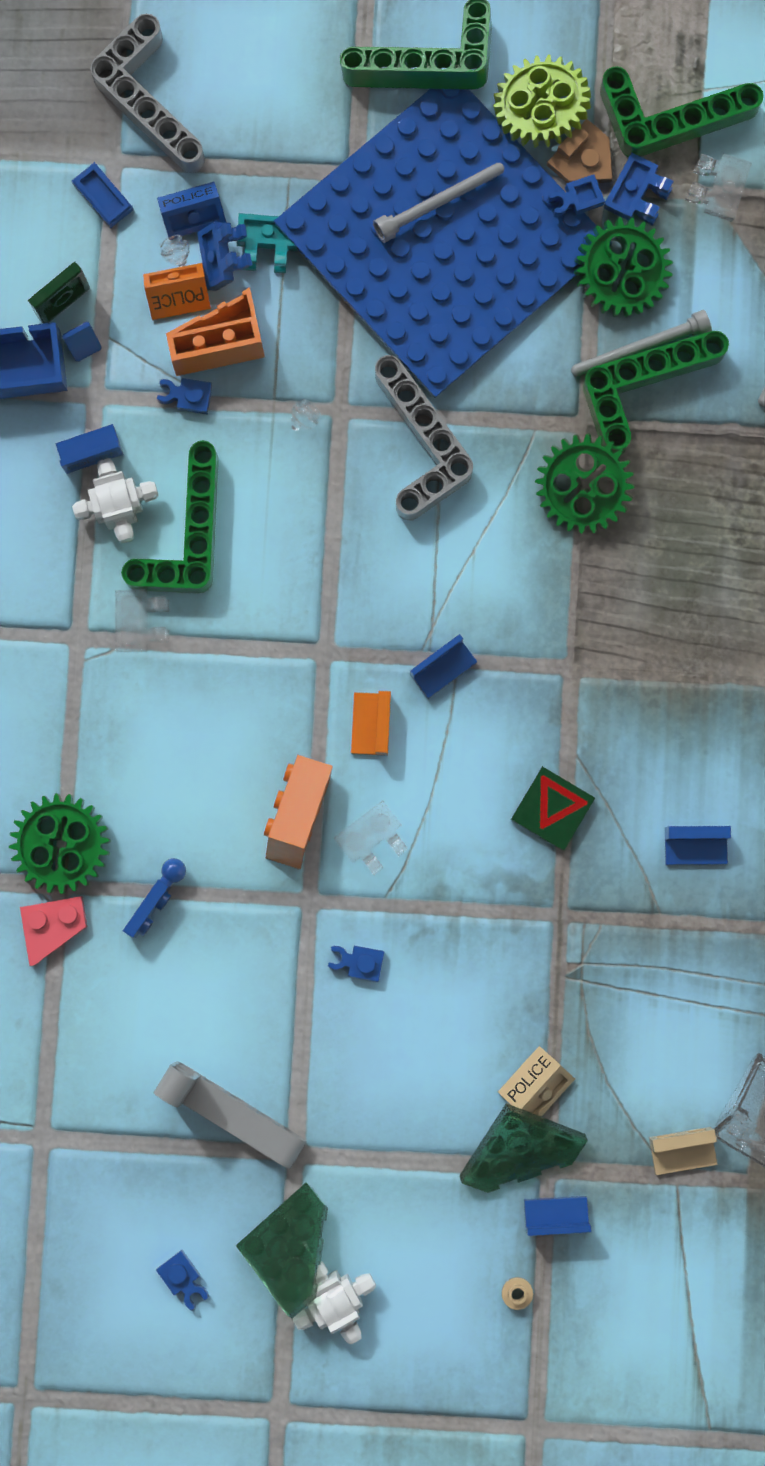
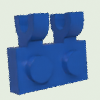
[604,153,673,226]
[197,222,252,291]

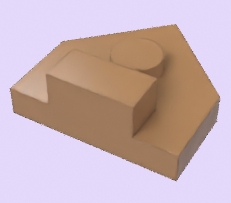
[547,119,612,183]

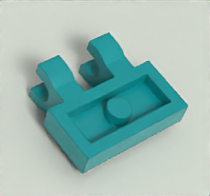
[236,213,297,273]

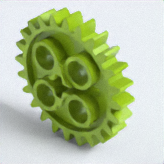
[493,54,591,148]

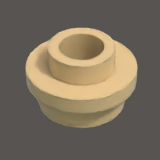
[502,1277,533,1310]

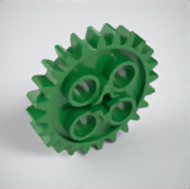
[574,217,673,318]
[535,433,635,534]
[9,793,111,894]

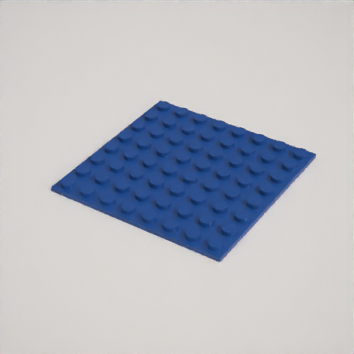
[274,89,613,398]

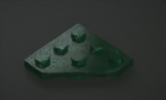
[459,1103,588,1193]
[236,1182,328,1319]

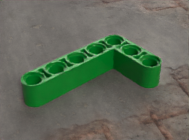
[340,0,492,90]
[600,66,764,157]
[583,331,729,454]
[121,440,219,593]

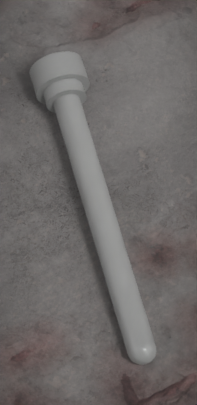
[373,163,504,243]
[571,310,712,376]

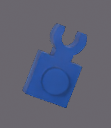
[547,174,605,217]
[157,378,212,415]
[328,945,384,982]
[156,1250,209,1310]

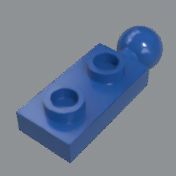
[123,858,186,938]

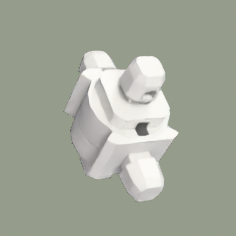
[72,458,159,543]
[292,1259,376,1345]

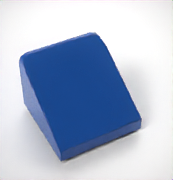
[62,321,102,362]

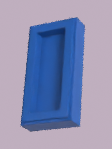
[71,162,134,228]

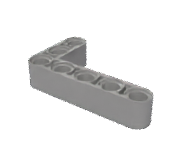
[90,13,205,173]
[375,355,473,520]
[153,1061,307,1169]

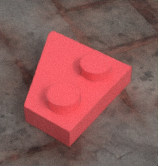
[20,896,88,966]

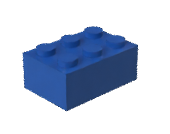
[0,322,68,399]

